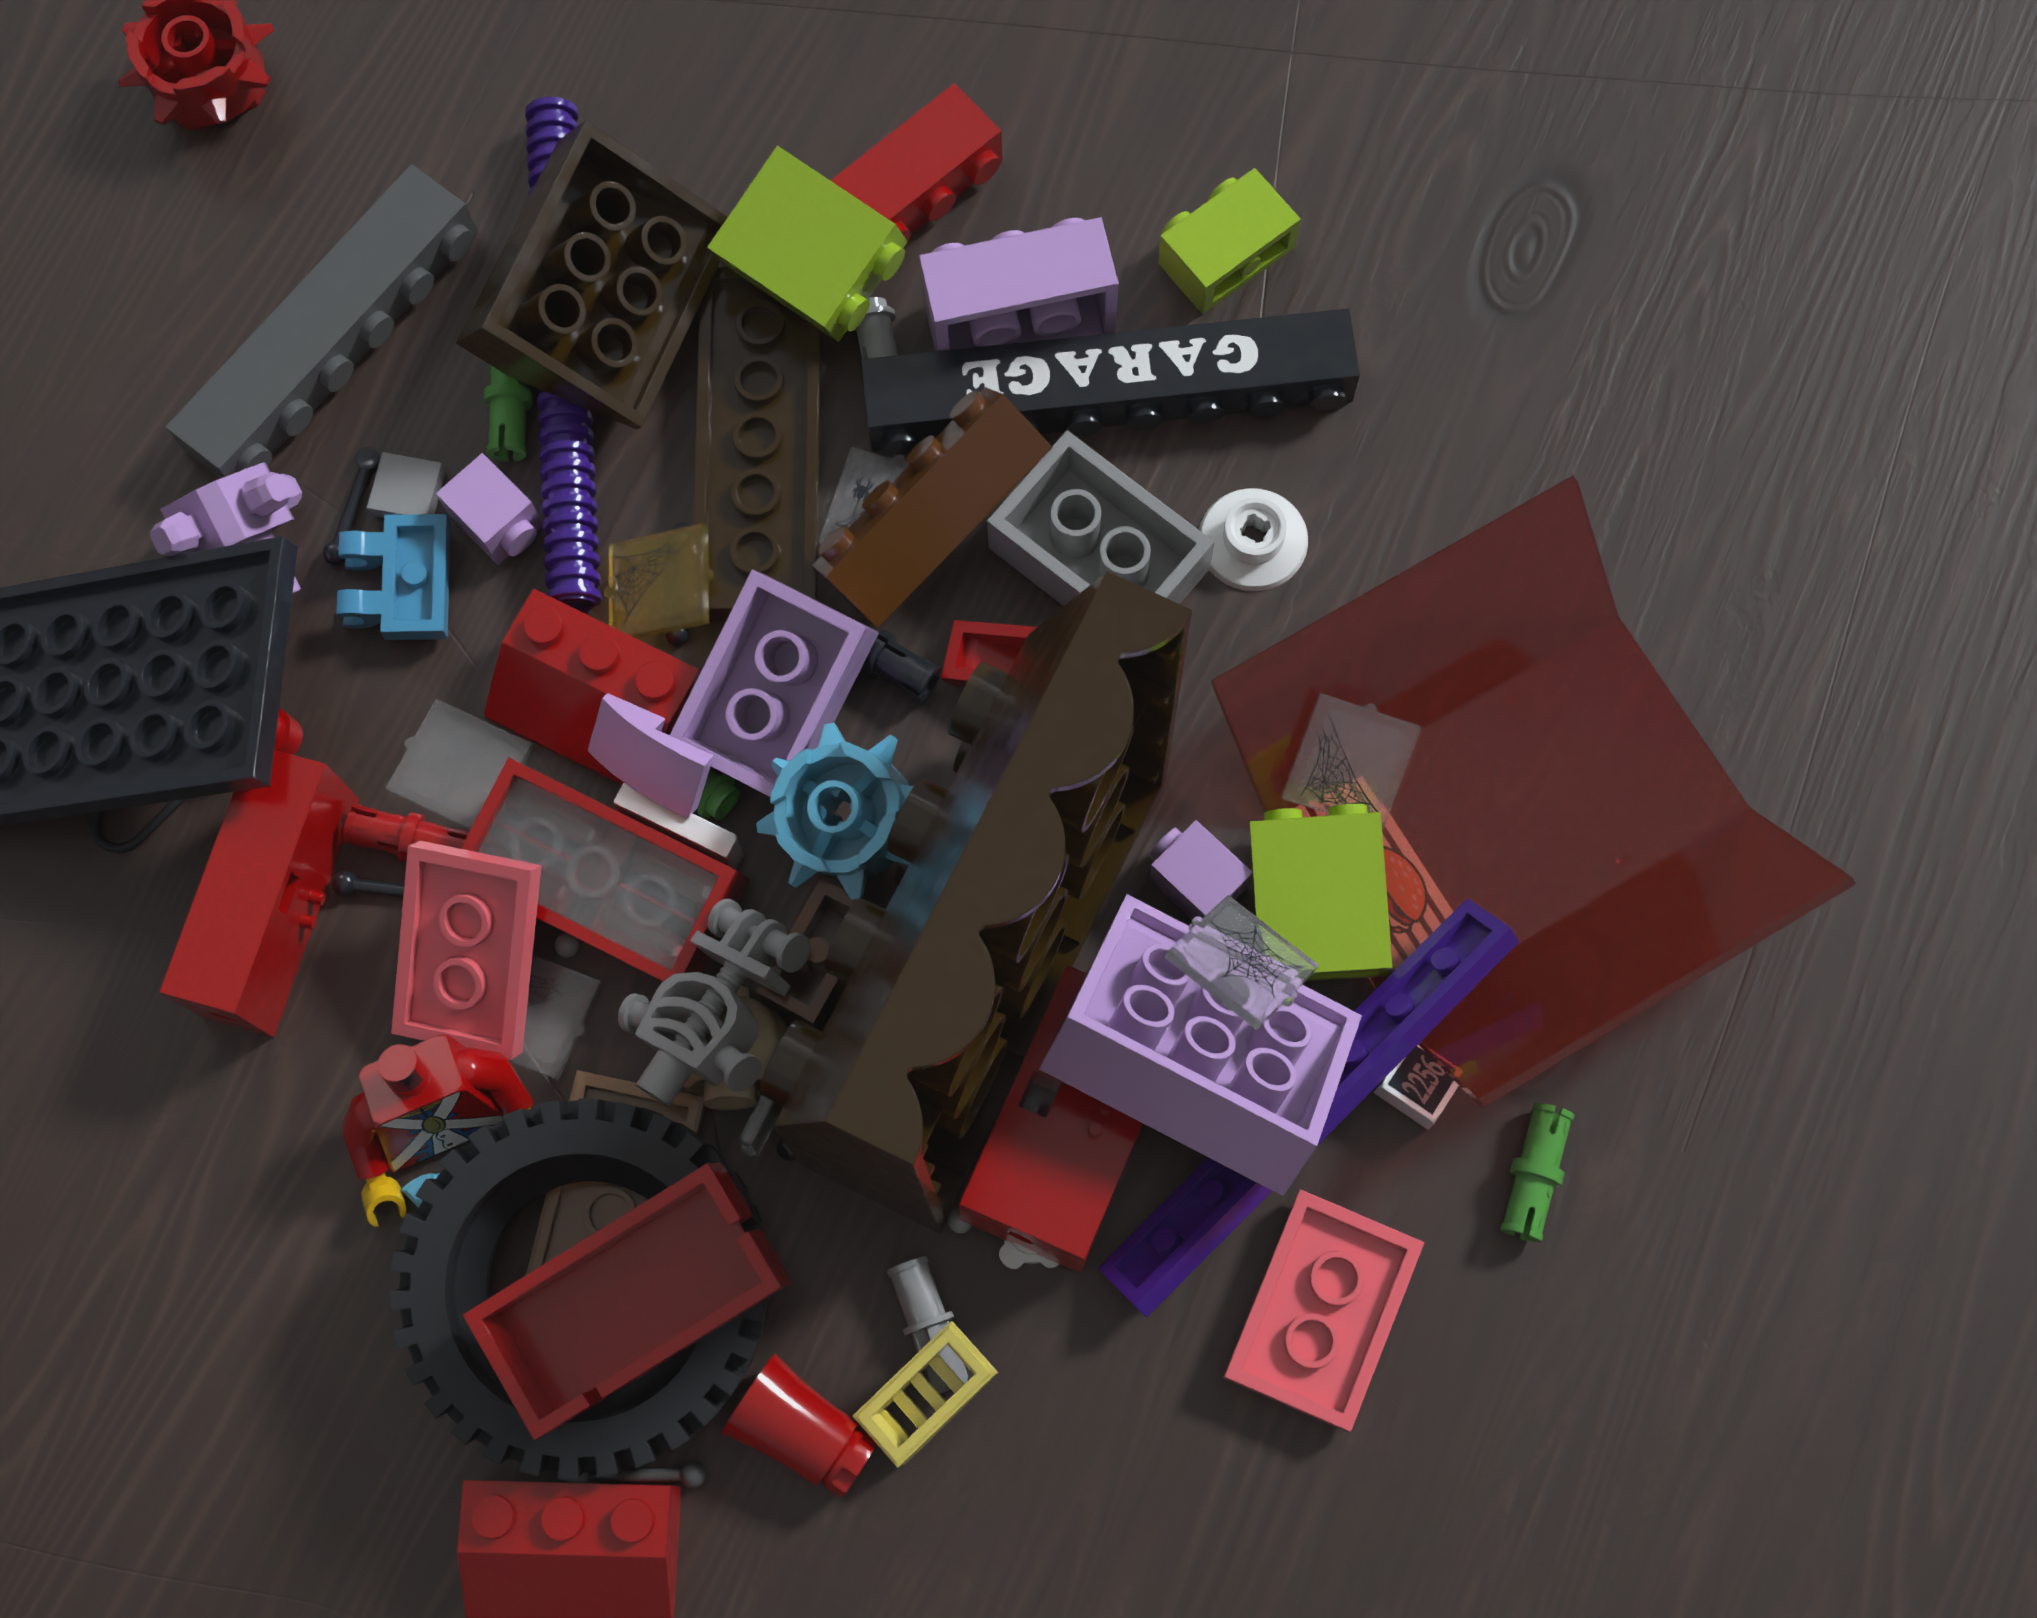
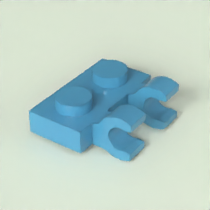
[336,514,451,640]

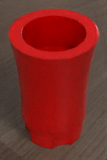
[720,1353,877,1498]

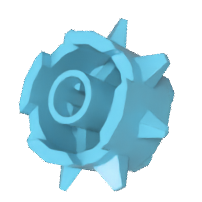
[756,723,914,900]

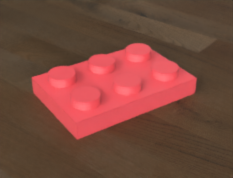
[391,841,542,1060]
[1223,1189,1425,1433]

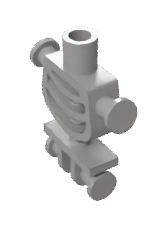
[618,899,811,1107]

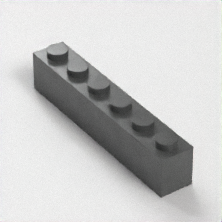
[165,164,478,479]

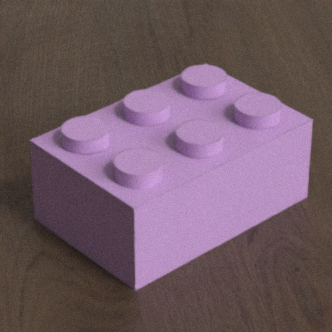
[919,217,1119,352]
[670,570,879,797]

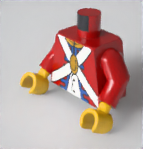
[342,1035,534,1227]

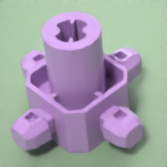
[150,462,302,593]

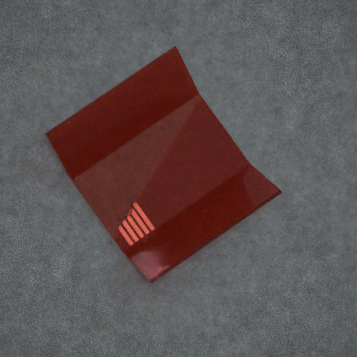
[1211,475,1856,1109]

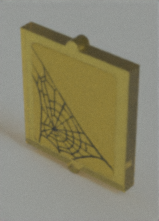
[604,523,714,639]

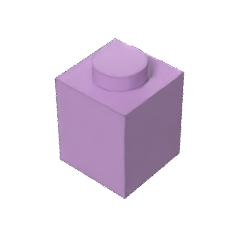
[436,453,542,565]
[1149,820,1253,932]

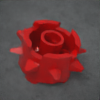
[118,0,274,130]

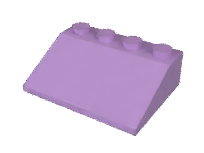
[1039,894,1362,1196]

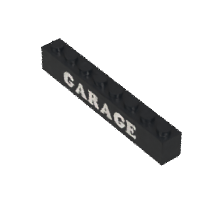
[861,308,1360,455]

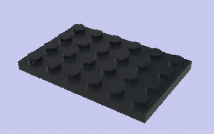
[0,536,298,826]

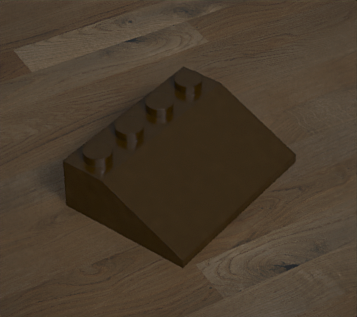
[456,120,728,430]

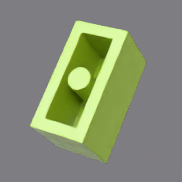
[1158,168,1301,314]

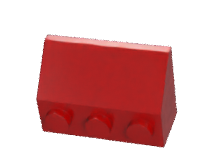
[483,588,701,786]
[457,1480,682,1618]

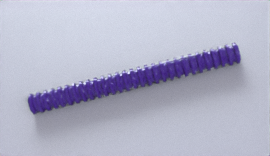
[525,97,602,612]

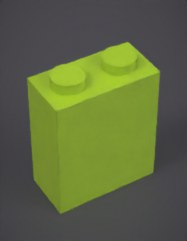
[707,145,908,342]
[1250,804,1393,982]

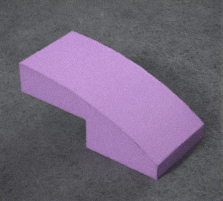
[588,693,714,818]

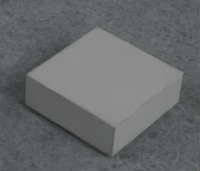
[367,452,446,518]

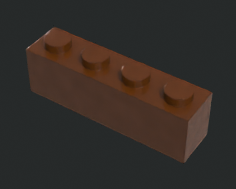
[812,387,1053,628]

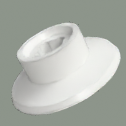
[1199,488,1308,592]

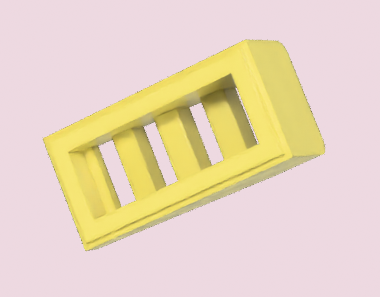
[853,1321,998,1468]

